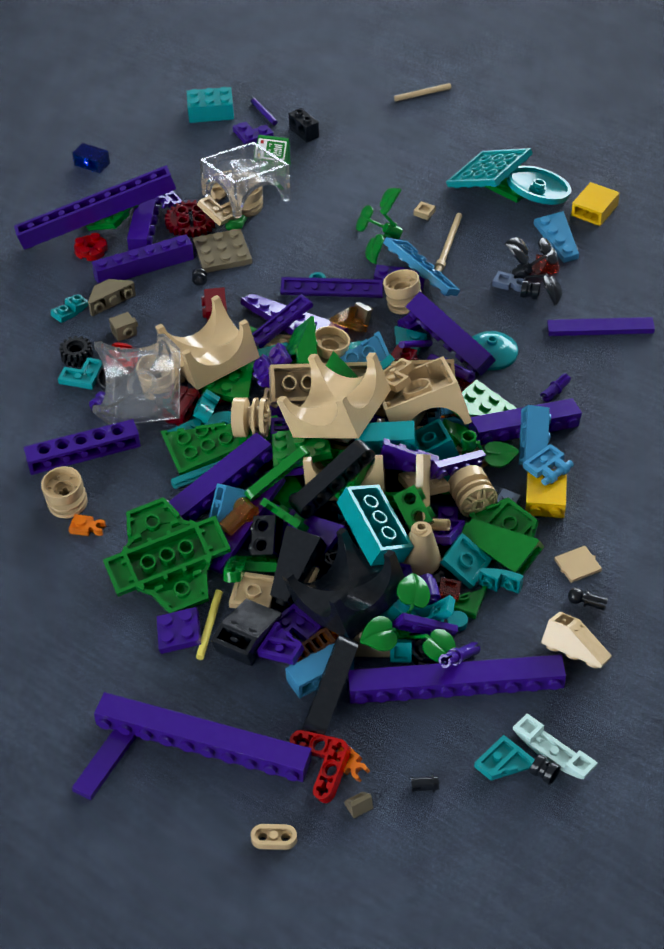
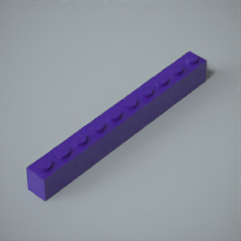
[14,165,176,250]
[348,655,566,704]
[94,692,312,782]

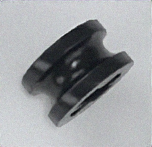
[192,269,207,286]

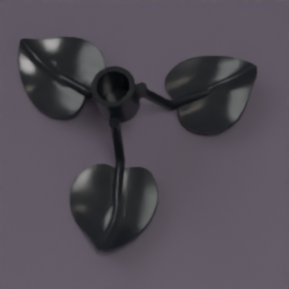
[504,237,562,306]

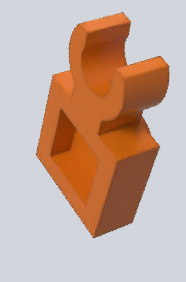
[69,514,106,536]
[336,746,370,782]

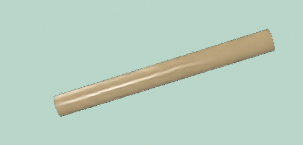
[394,83,451,102]

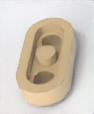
[251,824,297,850]

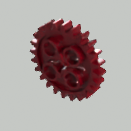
[164,200,217,238]

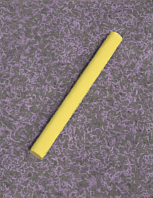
[196,590,223,660]

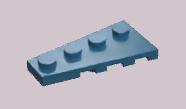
[534,211,579,263]
[340,331,389,362]

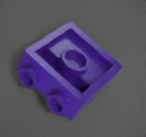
[253,342,293,388]

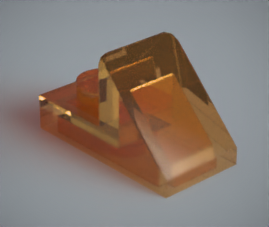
[329,306,369,332]

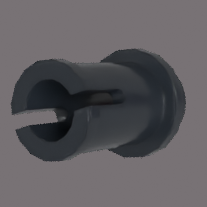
[411,774,439,792]

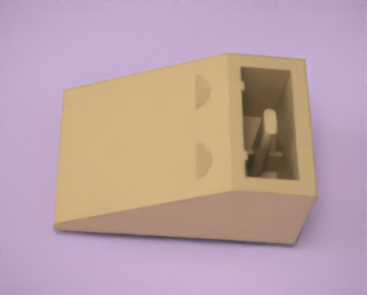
[541,612,612,668]

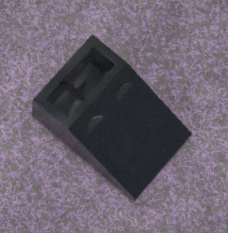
[211,599,282,666]

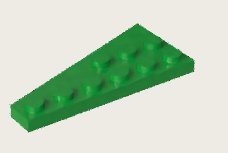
[198,326,258,403]
[160,415,282,475]

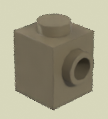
[109,312,138,342]

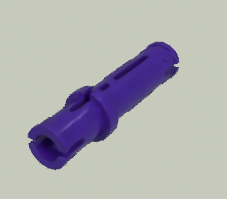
[427,354,475,383]
[438,642,481,668]

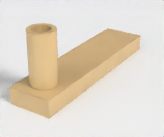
[415,454,451,531]

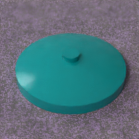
[507,166,571,205]

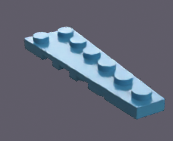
[383,237,460,297]

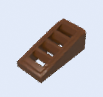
[297,628,336,662]

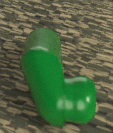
[225,215,247,231]

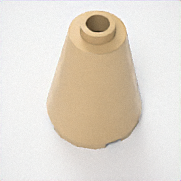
[401,521,441,576]

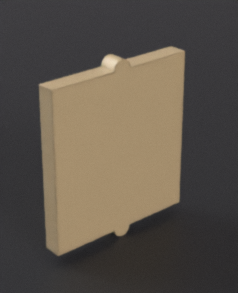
[554,546,602,583]

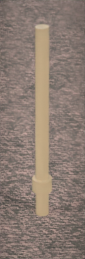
[435,213,462,272]

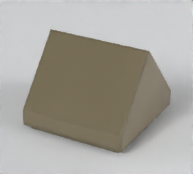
[344,792,373,818]

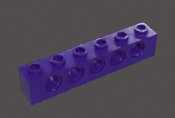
[23,419,141,475]

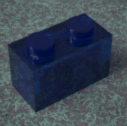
[72,143,110,174]

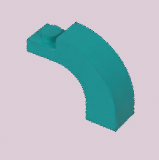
[380,595,455,626]

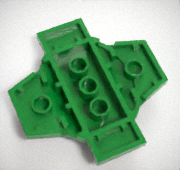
[103,497,231,613]

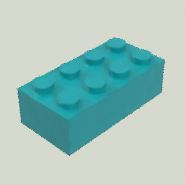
[336,484,414,566]

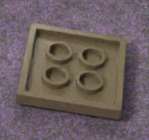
[193,229,252,273]

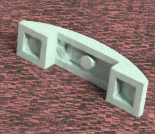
[513,714,598,779]

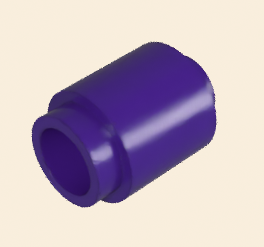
[420,574,441,605]

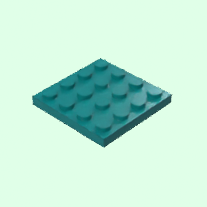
[446,148,533,188]

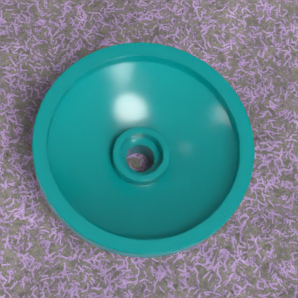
[472,331,518,370]

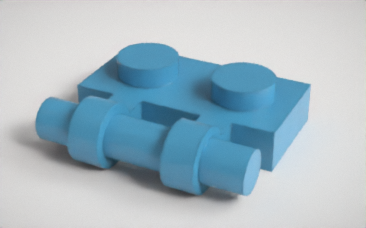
[523,444,574,486]

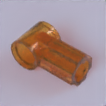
[219,497,259,536]

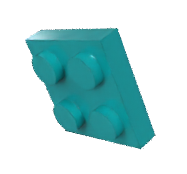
[440,533,492,589]

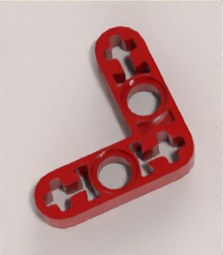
[290,730,351,803]

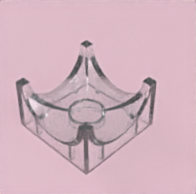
[199,142,291,219]
[92,333,180,425]

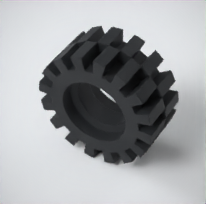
[59,336,93,368]

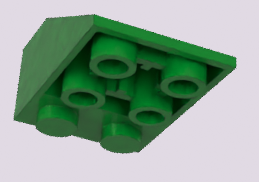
[286,316,318,364]

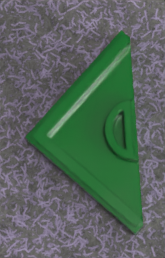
[454,586,487,619]

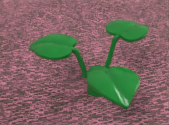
[356,188,403,264]
[441,419,519,496]
[360,573,456,663]

